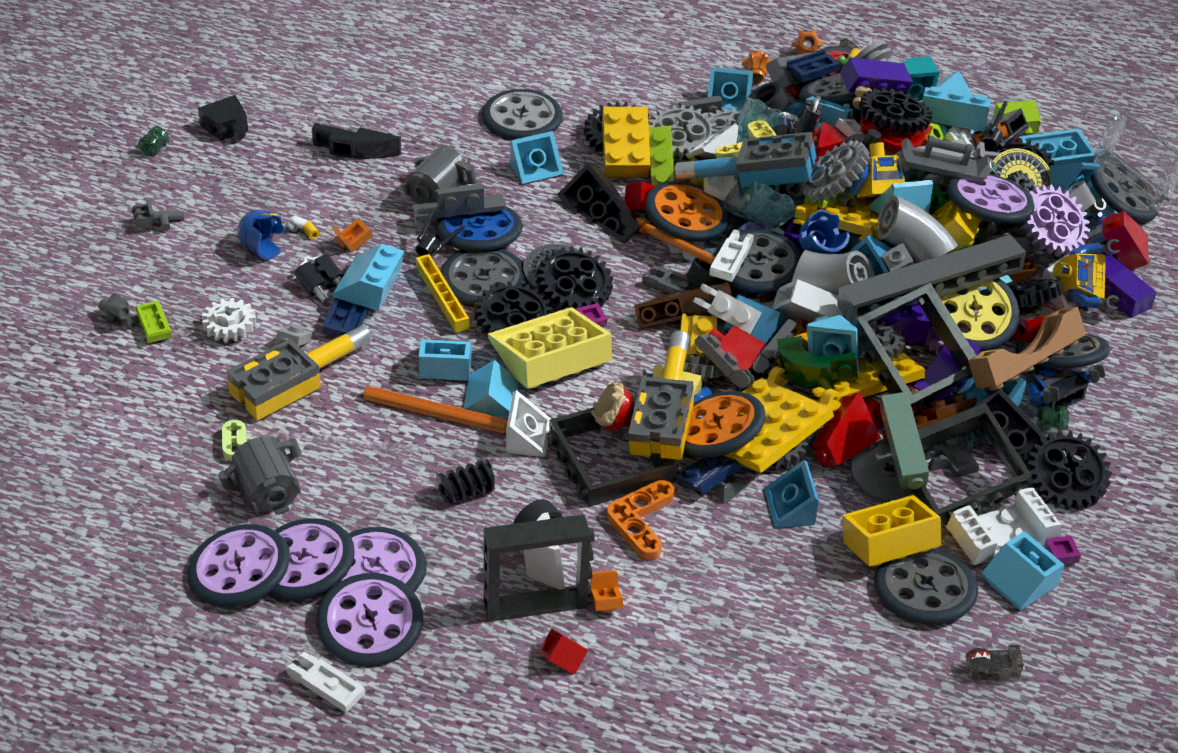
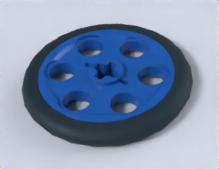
[435,206,523,252]

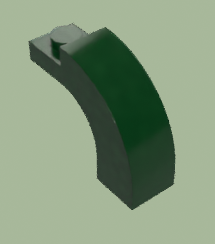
[777,336,858,388]

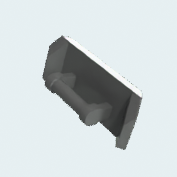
[765,52,814,88]
[902,135,992,182]

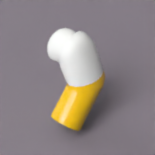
[286,216,319,240]

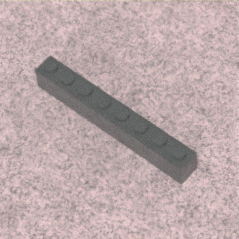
[837,235,1026,324]

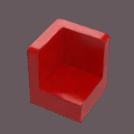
[625,182,655,212]
[537,628,589,674]

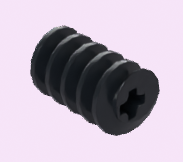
[436,459,495,504]

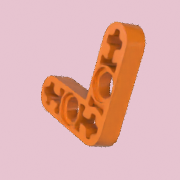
[607,480,674,561]

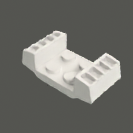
[946,488,1062,565]

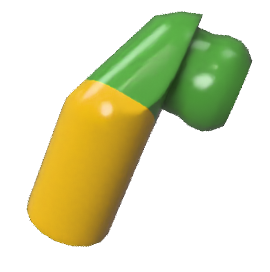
[836,48,860,70]

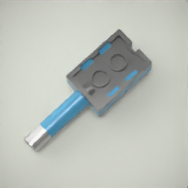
[674,132,816,188]

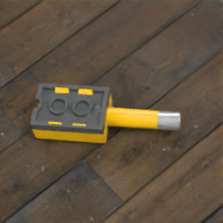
[226,325,372,421]
[628,331,694,460]

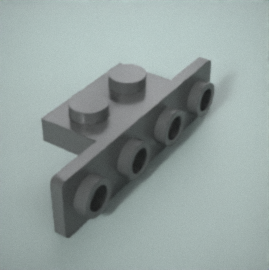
[412,184,506,221]

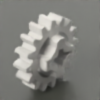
[202,298,256,342]

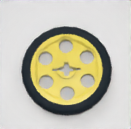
[939,278,1019,351]

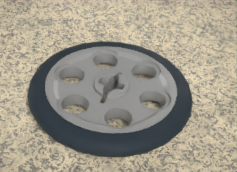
[482,89,563,140]

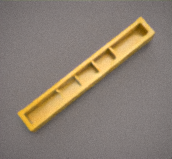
[416,254,469,333]

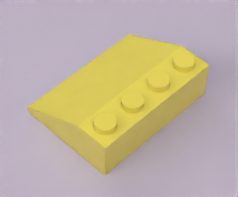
[488,307,612,388]

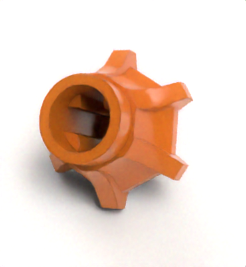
[791,29,824,54]
[742,51,770,83]

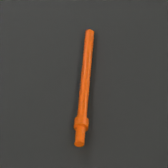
[635,217,716,265]

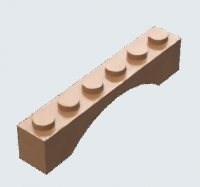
[968,307,1086,391]

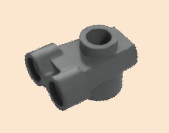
[98,293,138,328]

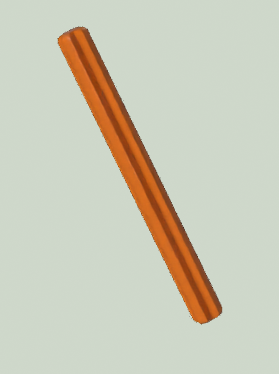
[363,386,508,434]

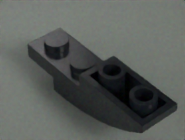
[312,123,402,159]

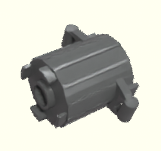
[403,146,477,204]
[218,436,302,515]

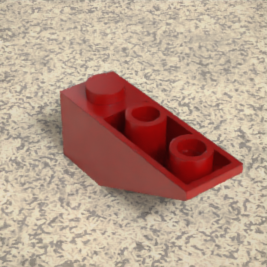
[812,122,847,167]

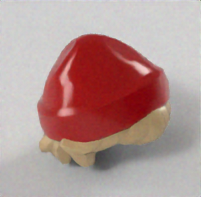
[591,382,635,432]

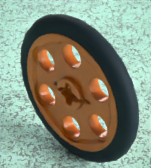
[645,181,730,242]
[683,391,766,458]

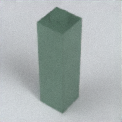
[880,392,929,489]

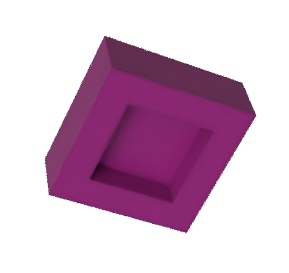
[576,303,607,327]
[1044,536,1081,564]

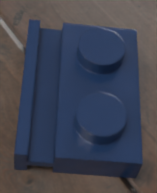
[787,49,840,83]
[322,298,369,338]
[675,455,740,494]

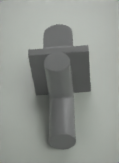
[131,200,184,232]

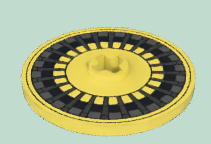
[991,149,1051,188]

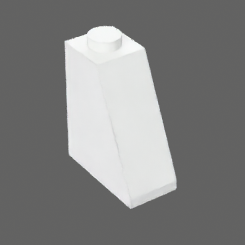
[772,279,847,322]

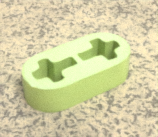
[222,420,247,461]

